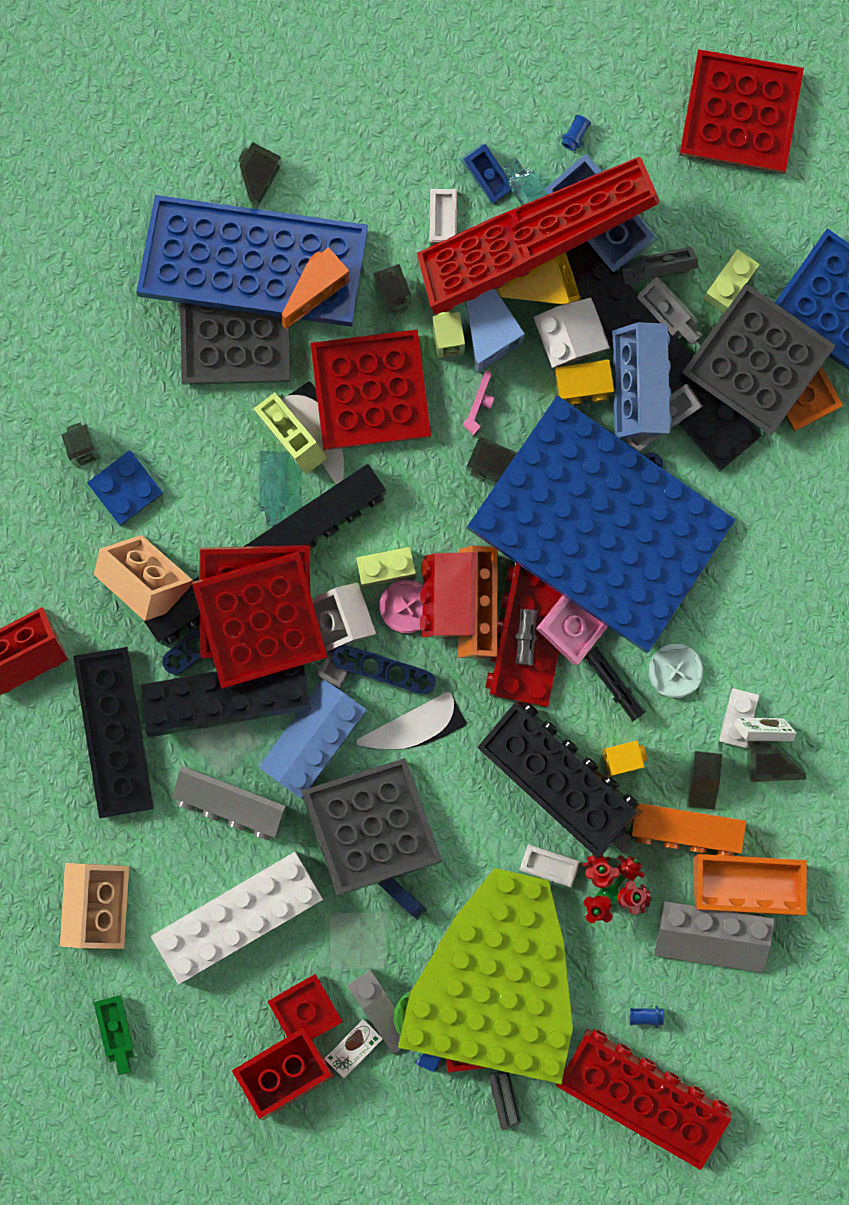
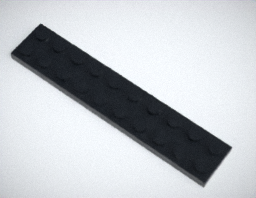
[566,241,762,472]

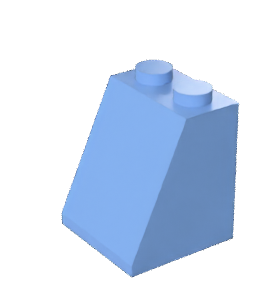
[465,289,524,373]

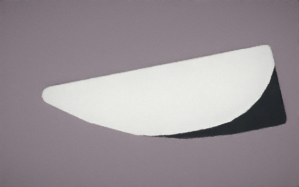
[282,381,344,484]
[357,692,466,749]

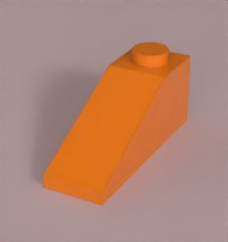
[282,248,349,329]

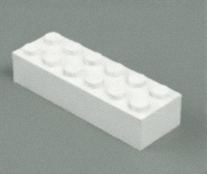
[151,852,324,985]

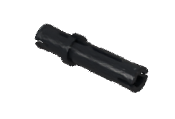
[584,646,646,722]

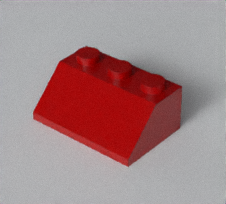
[420,552,477,639]
[0,607,68,695]
[231,1027,335,1120]

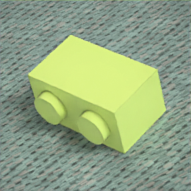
[703,249,760,313]
[433,310,465,358]
[356,547,416,588]

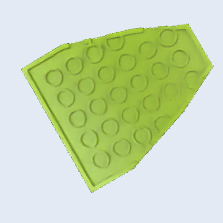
[398,868,573,1084]

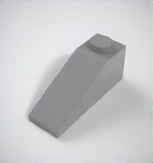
[347,969,402,1054]

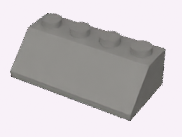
[172,766,288,841]
[654,901,775,973]

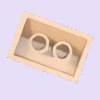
[94,535,193,621]
[60,863,129,949]

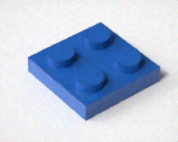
[87,450,164,526]

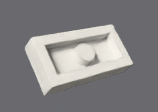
[718,688,759,748]

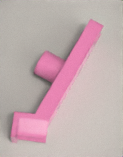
[463,370,495,437]

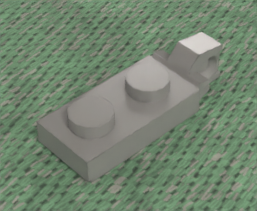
[637,277,704,345]

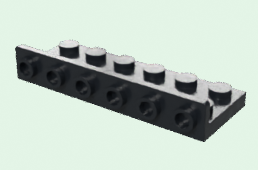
[477,702,642,858]

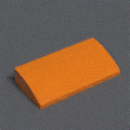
[693,854,807,916]

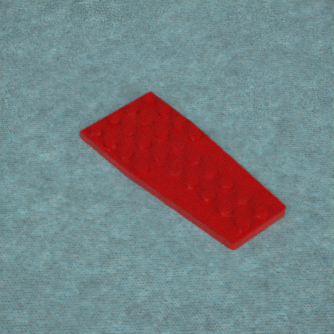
[417,157,660,315]

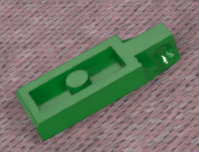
[94,995,134,1075]

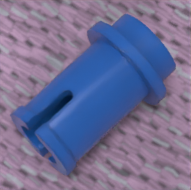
[561,115,591,151]
[630,1006,664,1028]

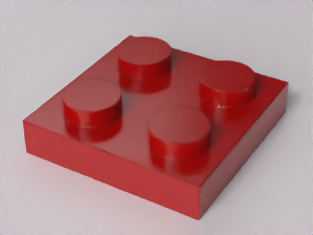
[267,973,343,1039]

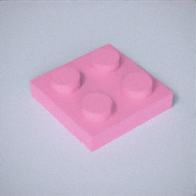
[536,595,608,665]

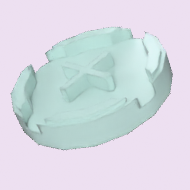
[649,644,703,698]

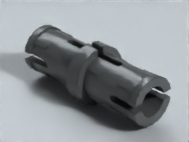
[516,609,538,666]

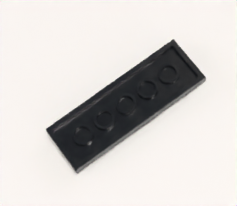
[73,647,154,818]
[141,664,311,738]

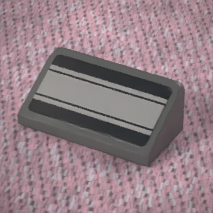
[488,1071,521,1130]

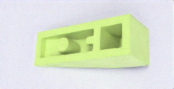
[254,392,327,475]

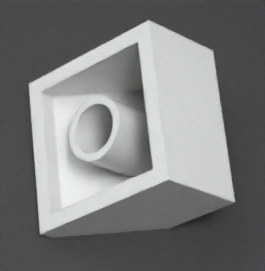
[533,298,610,368]
[312,582,376,653]

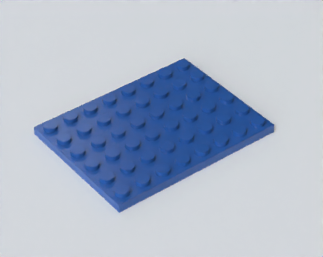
[466,395,735,653]

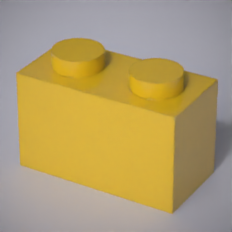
[554,360,614,406]
[602,740,648,777]

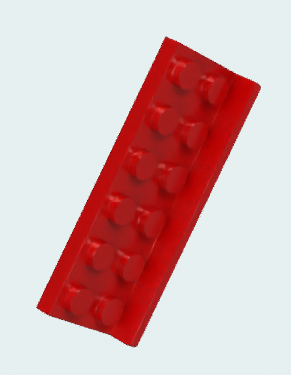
[485,563,562,707]
[556,1028,732,1170]

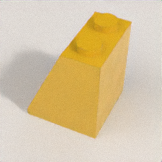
[495,252,581,304]

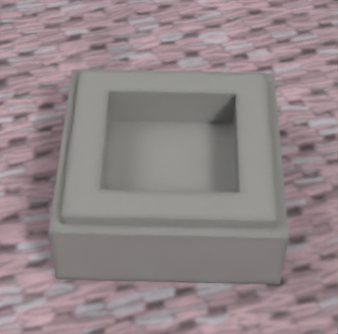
[316,651,349,689]

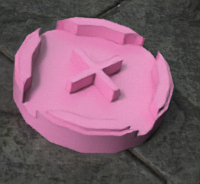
[380,579,423,634]

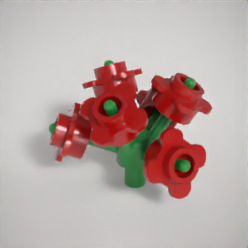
[583,854,652,923]

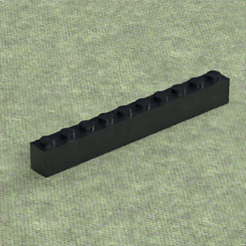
[143,464,387,645]

